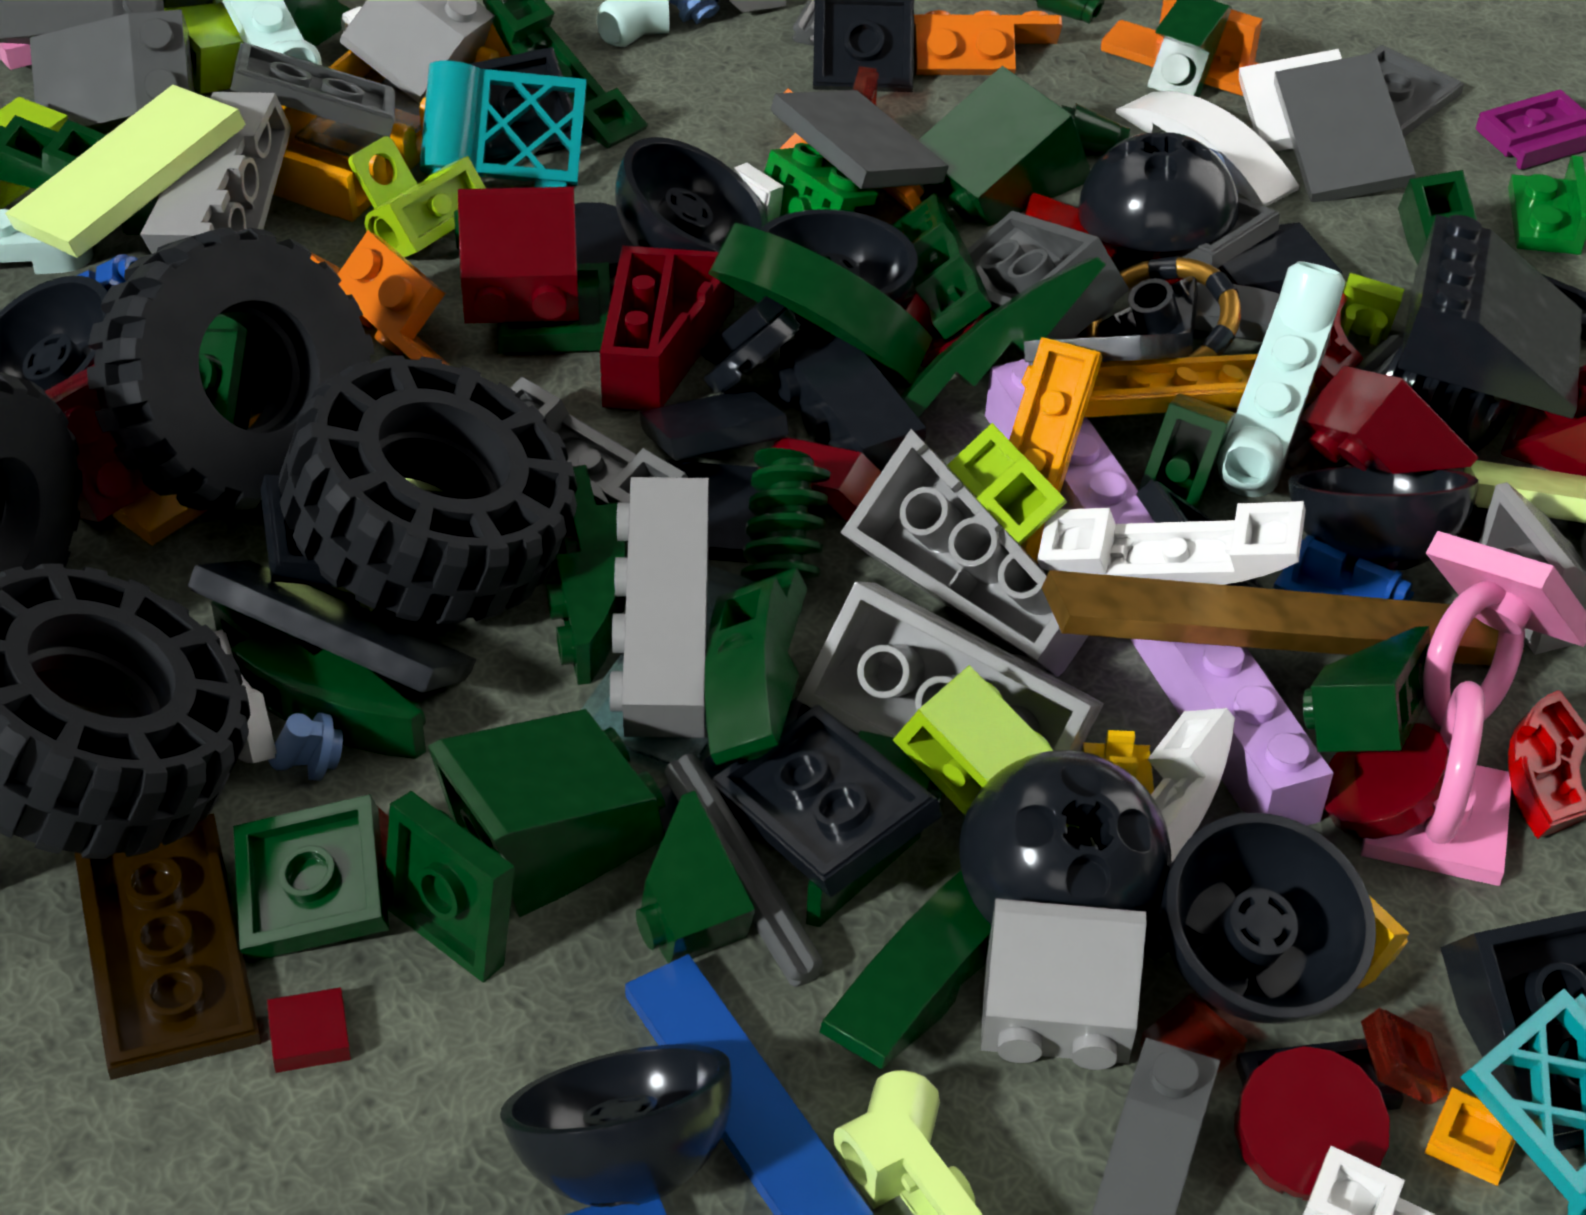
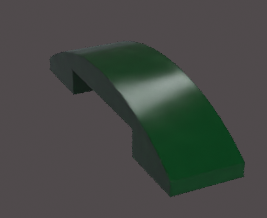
[483,0,648,149]
[708,223,933,388]

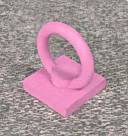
[1423,531,1586,727]
[1361,681,1512,886]

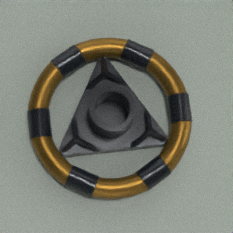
[1078,256,1241,358]

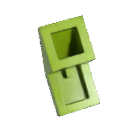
[947,423,1068,546]

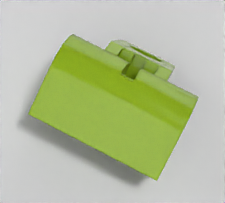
[348,136,486,257]

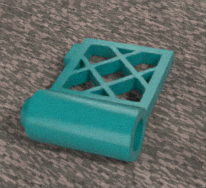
[419,60,587,187]
[1460,989,1586,1215]

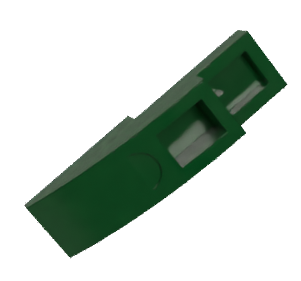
[546,465,625,685]
[705,567,808,765]
[211,601,426,759]

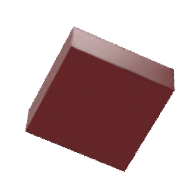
[267,987,351,1073]

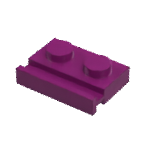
[1475,89,1586,170]

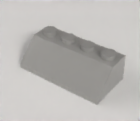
[797,581,1104,751]

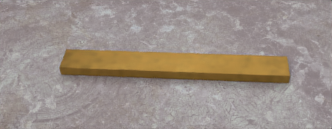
[1041,570,1524,666]

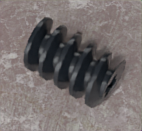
[1386,346,1514,453]

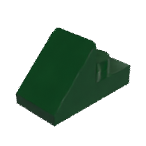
[1147,0,1232,97]

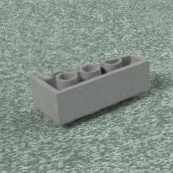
[140,92,291,254]
[840,429,1089,677]
[610,477,709,738]

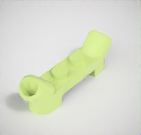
[833,1070,983,1215]

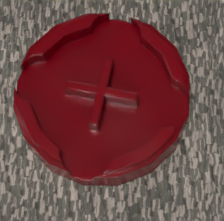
[1324,723,1450,839]
[1234,1046,1390,1201]

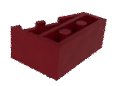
[600,245,734,410]

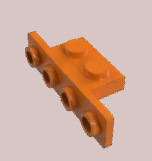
[1101,0,1263,97]
[914,10,1062,75]
[310,231,451,366]

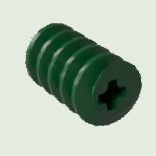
[740,447,831,582]

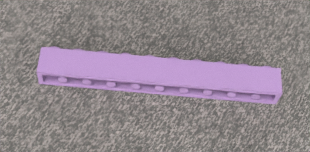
[985,359,1334,826]

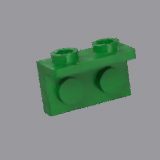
[764,143,878,216]
[1508,155,1586,255]

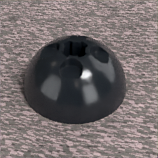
[1078,132,1239,252]
[615,137,768,252]
[760,209,917,335]
[0,276,107,392]
[1289,466,1478,570]
[959,750,1171,927]
[1161,813,1376,1024]
[500,1044,732,1207]

